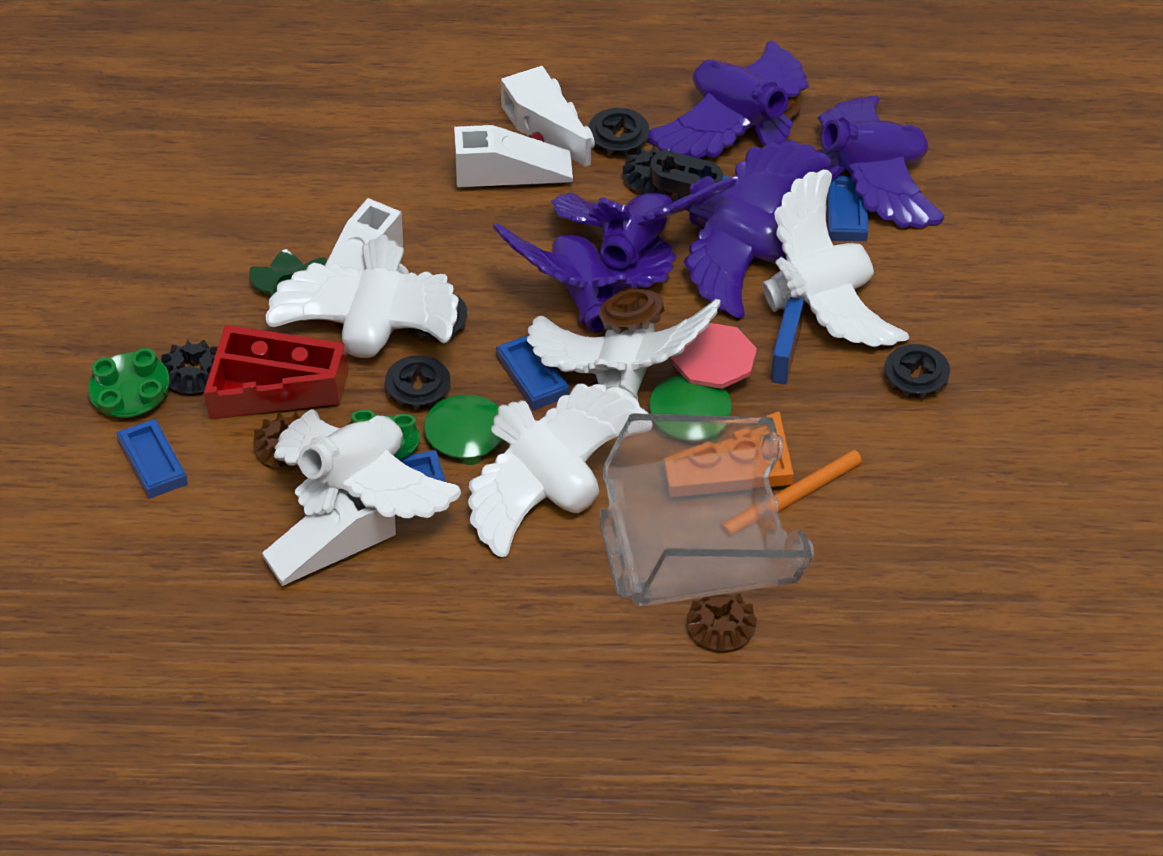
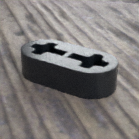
[649,151,723,196]

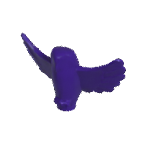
[648,41,809,159]
[816,95,944,228]
[684,140,831,318]
[551,178,736,269]
[493,223,676,332]

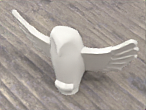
[762,169,910,347]
[266,234,458,358]
[527,299,721,401]
[468,384,651,557]
[274,409,461,518]

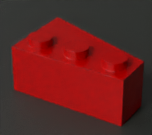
[204,325,349,419]

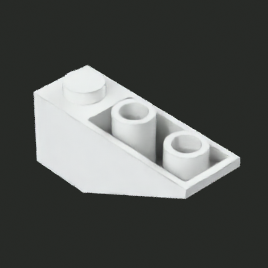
[501,66,595,167]
[454,125,573,187]
[325,198,403,270]
[262,489,396,586]

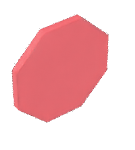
[670,323,757,389]

